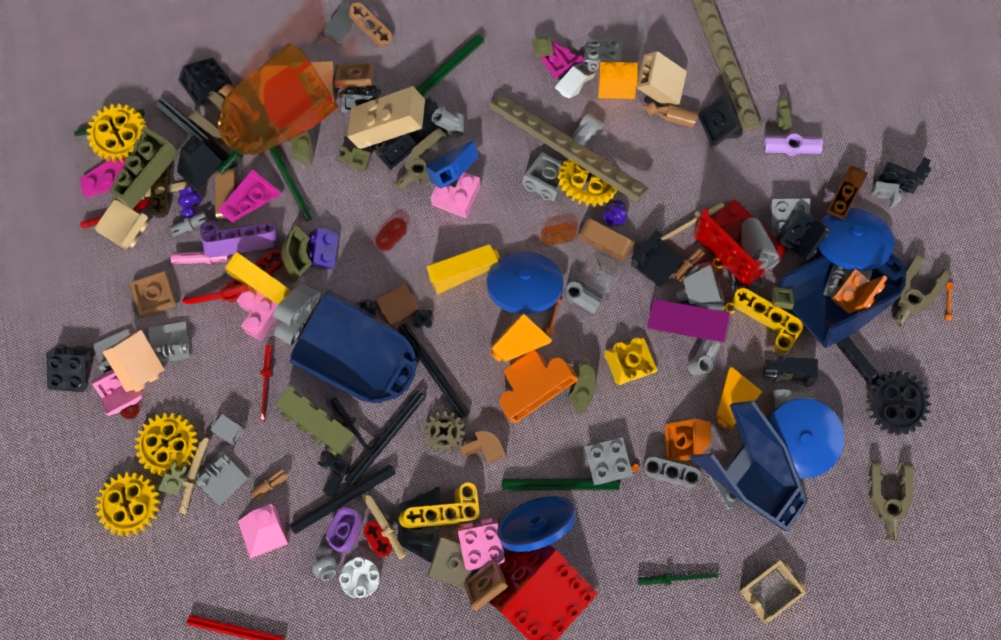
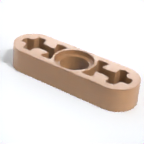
[348,3,392,47]

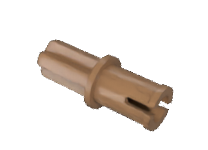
[673,248,706,282]
[250,469,288,501]

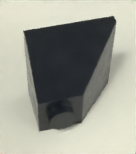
[177,136,223,189]

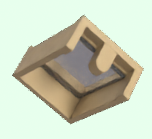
[740,560,806,624]

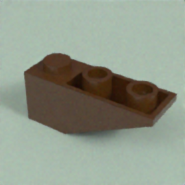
[827,165,868,220]

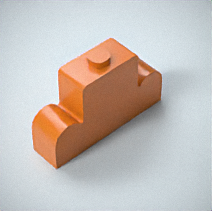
[499,350,579,424]

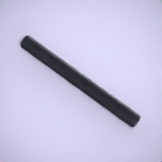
[156,98,238,168]
[398,323,470,419]
[345,391,426,486]
[290,464,396,534]

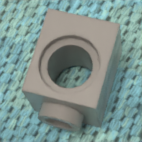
[211,414,245,446]

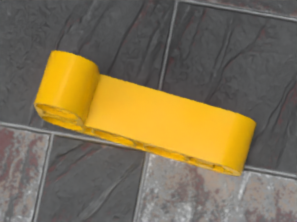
[732,288,803,355]
[399,482,479,528]

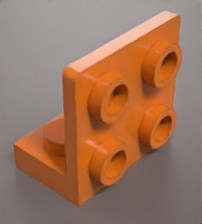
[831,269,887,314]

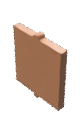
[376,284,420,326]

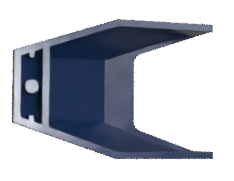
[689,401,808,531]

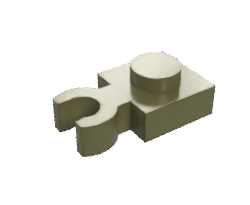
[777,98,792,133]
[336,146,372,172]
[158,459,186,496]

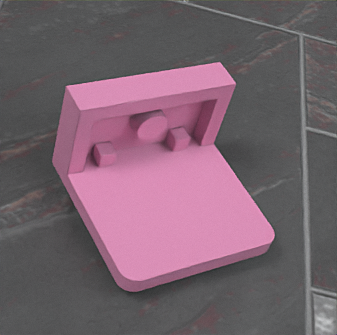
[91,369,143,416]
[458,517,505,570]

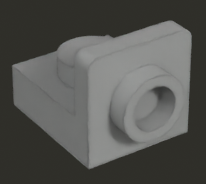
[872,182,902,208]

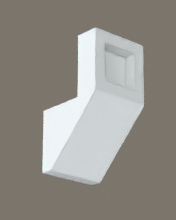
[555,62,596,99]

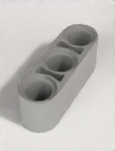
[643,457,701,488]

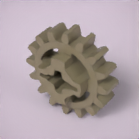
[423,411,466,454]

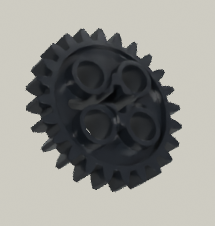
[866,371,931,435]

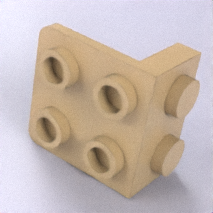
[95,200,149,250]

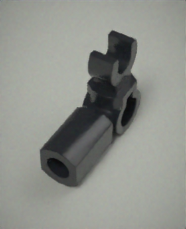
[318,452,350,497]

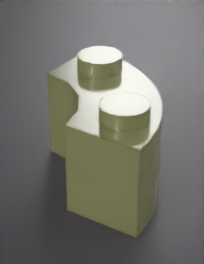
[280,121,314,165]
[281,225,312,283]
[568,358,596,416]

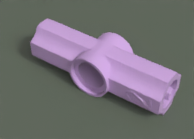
[764,133,823,156]

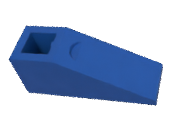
[425,141,479,189]

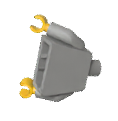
[676,258,735,315]

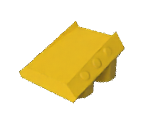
[604,337,657,385]

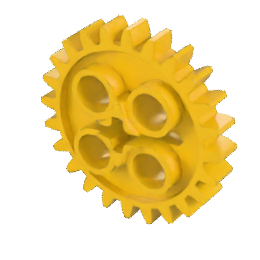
[86,103,147,163]
[558,158,617,207]
[134,413,199,476]
[95,472,161,537]

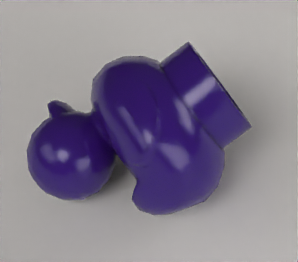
[178,186,202,219]
[603,200,628,226]

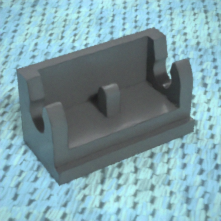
[324,2,360,44]

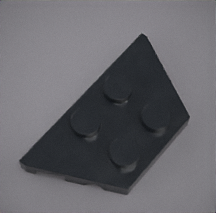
[397,487,441,563]

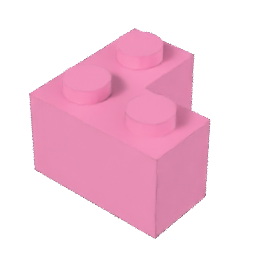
[431,172,481,219]
[236,286,278,342]

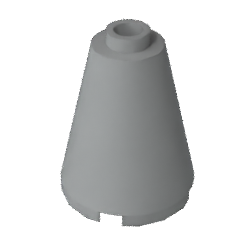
[741,218,779,271]

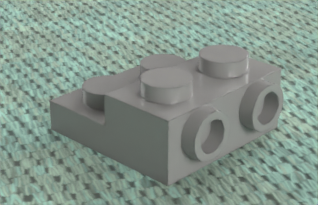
[522,152,563,201]

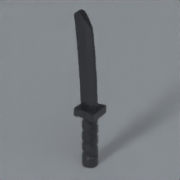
[330,397,375,460]

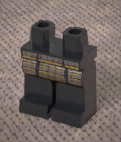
[763,356,818,387]

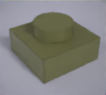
[532,35,553,58]
[771,287,794,309]

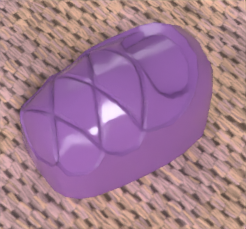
[326,507,362,553]

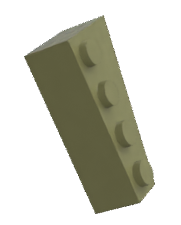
[110,126,178,210]
[275,385,357,457]

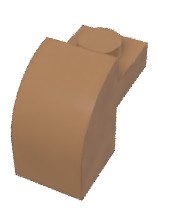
[460,431,506,465]

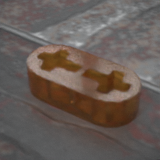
[541,223,576,246]

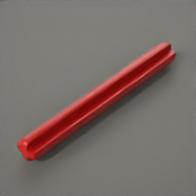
[187,615,285,640]

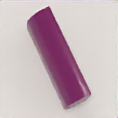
[647,299,731,343]

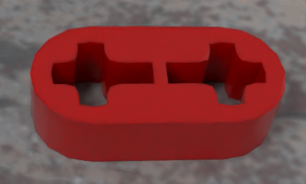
[363,522,392,558]

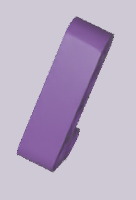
[200,221,278,257]

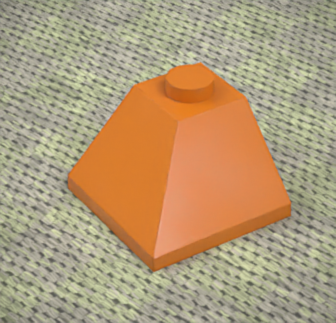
[665,419,711,462]

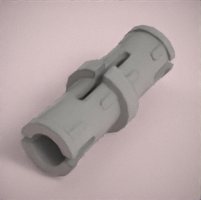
[169,211,208,238]

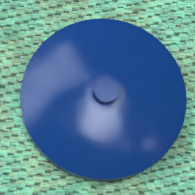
[818,208,894,271]
[487,252,563,314]
[768,398,844,478]
[497,496,576,552]

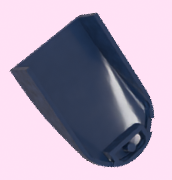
[779,253,907,349]
[289,289,417,403]

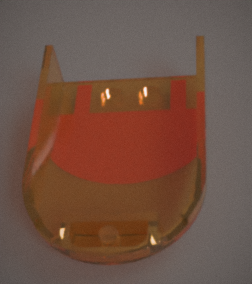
[218,42,339,155]

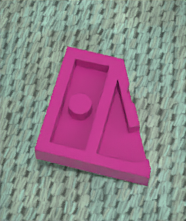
[540,40,584,79]

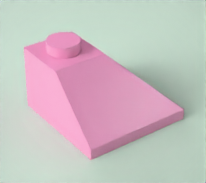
[238,504,288,558]

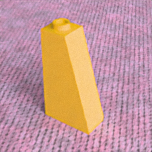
[426,244,500,295]
[225,252,291,304]

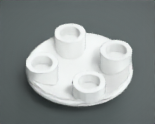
[339,557,380,598]

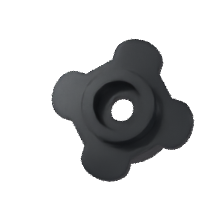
[414,310,433,328]

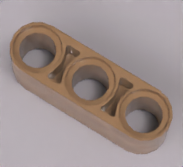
[215,168,238,221]
[577,219,635,261]

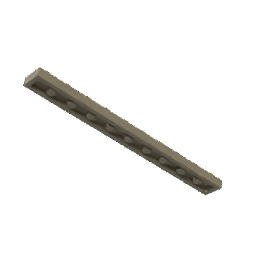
[691,0,761,133]
[489,94,650,203]

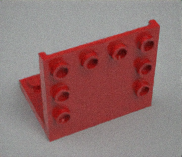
[693,198,788,289]
[488,545,598,640]

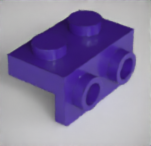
[307,227,339,270]

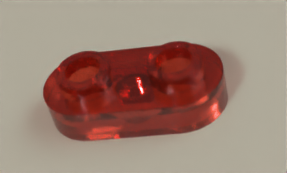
[375,218,407,251]

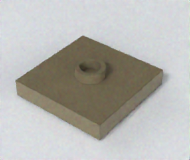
[427,537,471,589]

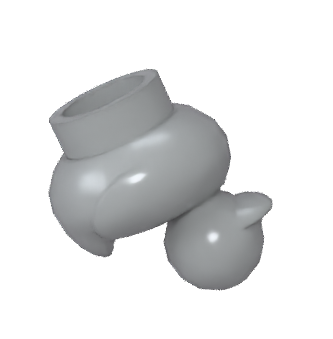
[312,546,336,581]

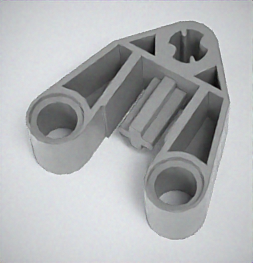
[273,284,320,345]

